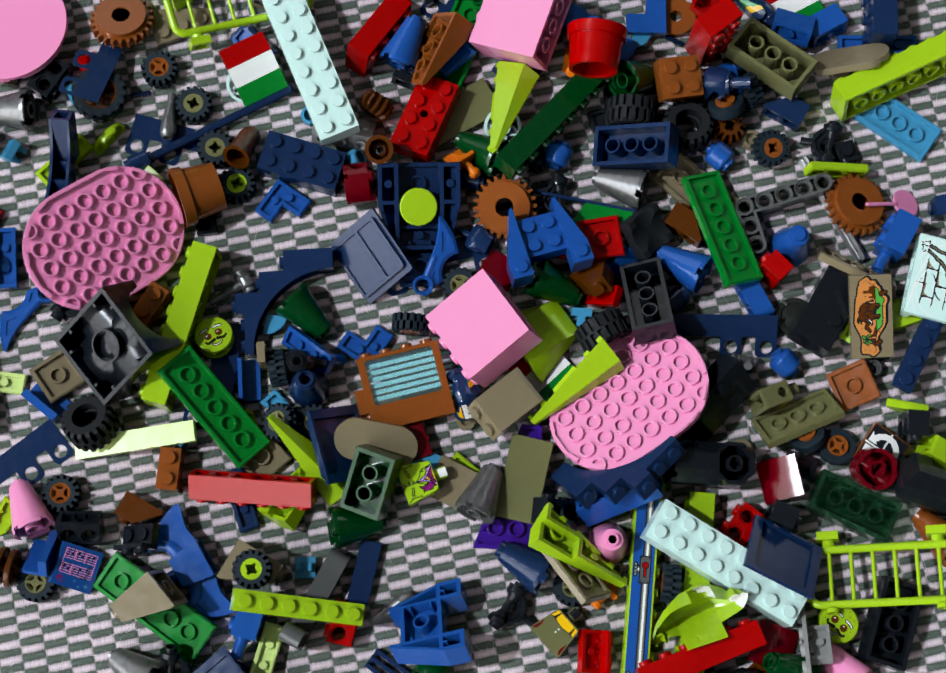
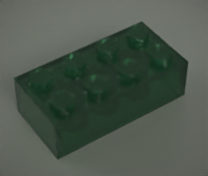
[803,469,903,543]

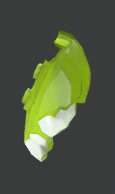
[653,584,748,650]

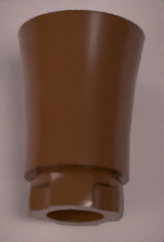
[223,126,261,169]
[365,135,394,164]

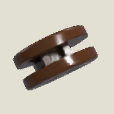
[0,546,22,588]

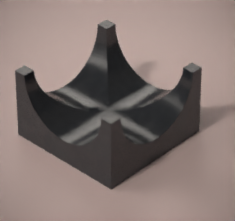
[54,280,183,405]

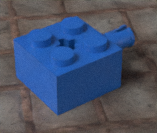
[871,208,922,274]
[228,611,268,661]

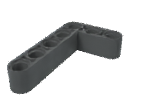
[735,173,833,258]
[278,547,352,650]

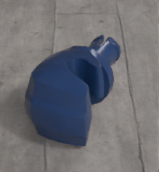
[701,66,753,100]

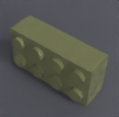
[725,17,818,101]

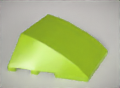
[521,301,577,384]

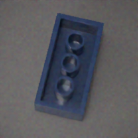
[861,0,898,50]
[592,122,680,170]
[256,130,348,197]

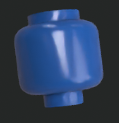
[544,139,573,171]
[705,141,735,171]
[769,347,800,378]

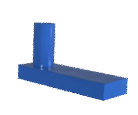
[282,325,346,375]

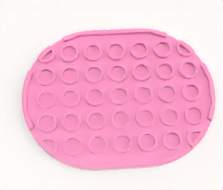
[0,0,68,82]
[22,166,185,311]
[549,331,709,471]

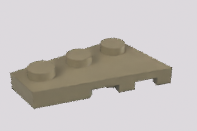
[152,7,213,48]

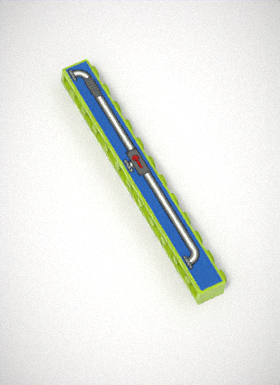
[620,476,665,673]

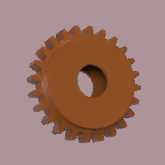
[90,0,155,49]
[824,173,888,237]
[473,174,538,239]

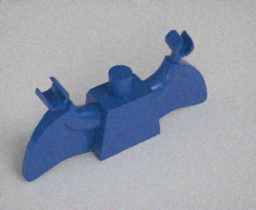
[148,504,236,617]

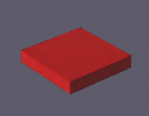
[577,215,625,261]

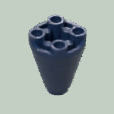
[288,368,330,408]
[494,541,552,595]

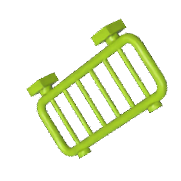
[163,0,314,52]
[807,524,946,615]

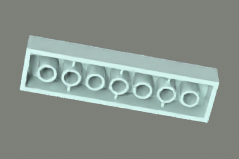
[261,0,360,146]
[639,499,808,628]

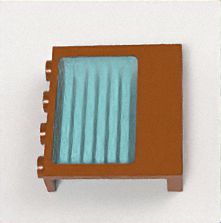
[356,338,456,427]

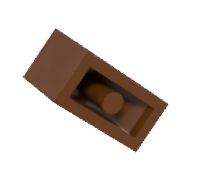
[664,202,702,248]
[569,260,615,297]
[114,491,166,526]

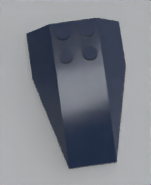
[377,162,461,287]

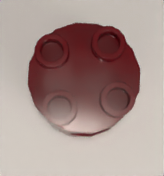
[343,162,376,205]
[849,447,898,490]

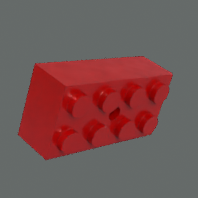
[685,0,743,66]
[390,76,461,162]

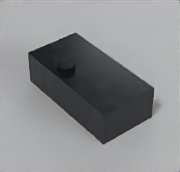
[619,257,678,345]
[786,265,849,358]
[684,353,757,442]
[856,575,926,671]

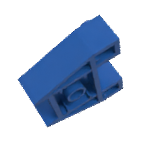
[506,197,594,288]
[388,578,472,666]

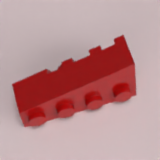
[345,0,412,78]

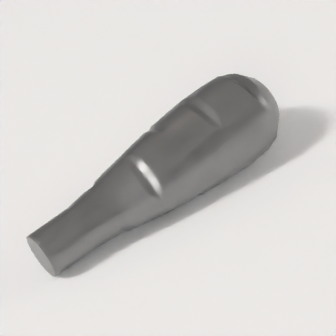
[160,92,177,140]
[368,590,414,626]

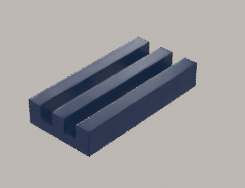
[365,649,410,673]

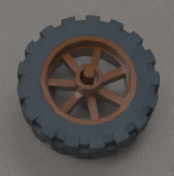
[71,70,127,122]

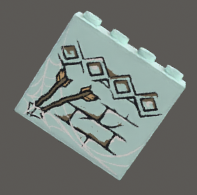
[899,233,946,324]

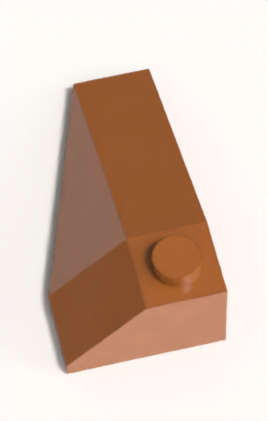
[411,12,474,85]

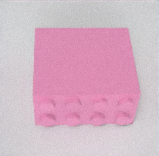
[469,0,572,71]
[425,268,543,388]

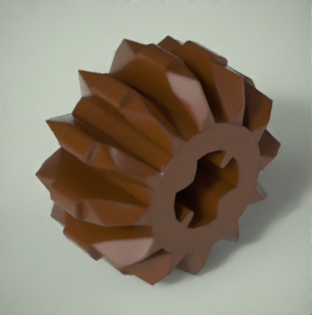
[359,90,394,121]
[712,117,746,146]

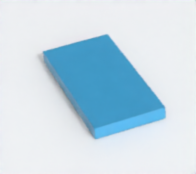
[853,98,942,163]

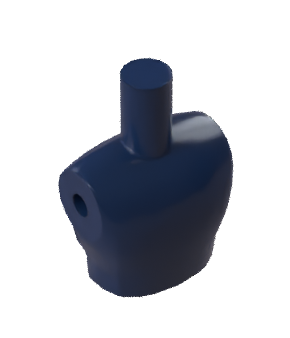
[456,224,495,255]

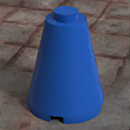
[379,15,425,74]
[769,225,810,267]
[654,245,714,294]

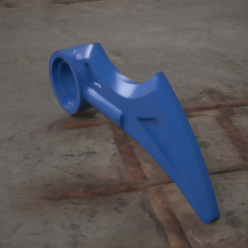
[412,216,459,296]
[0,287,54,352]

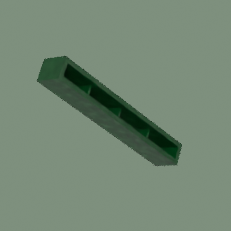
[493,74,611,180]

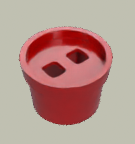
[567,18,628,79]

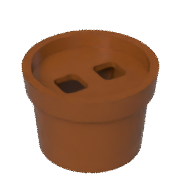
[167,162,227,228]

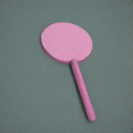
[865,190,918,216]

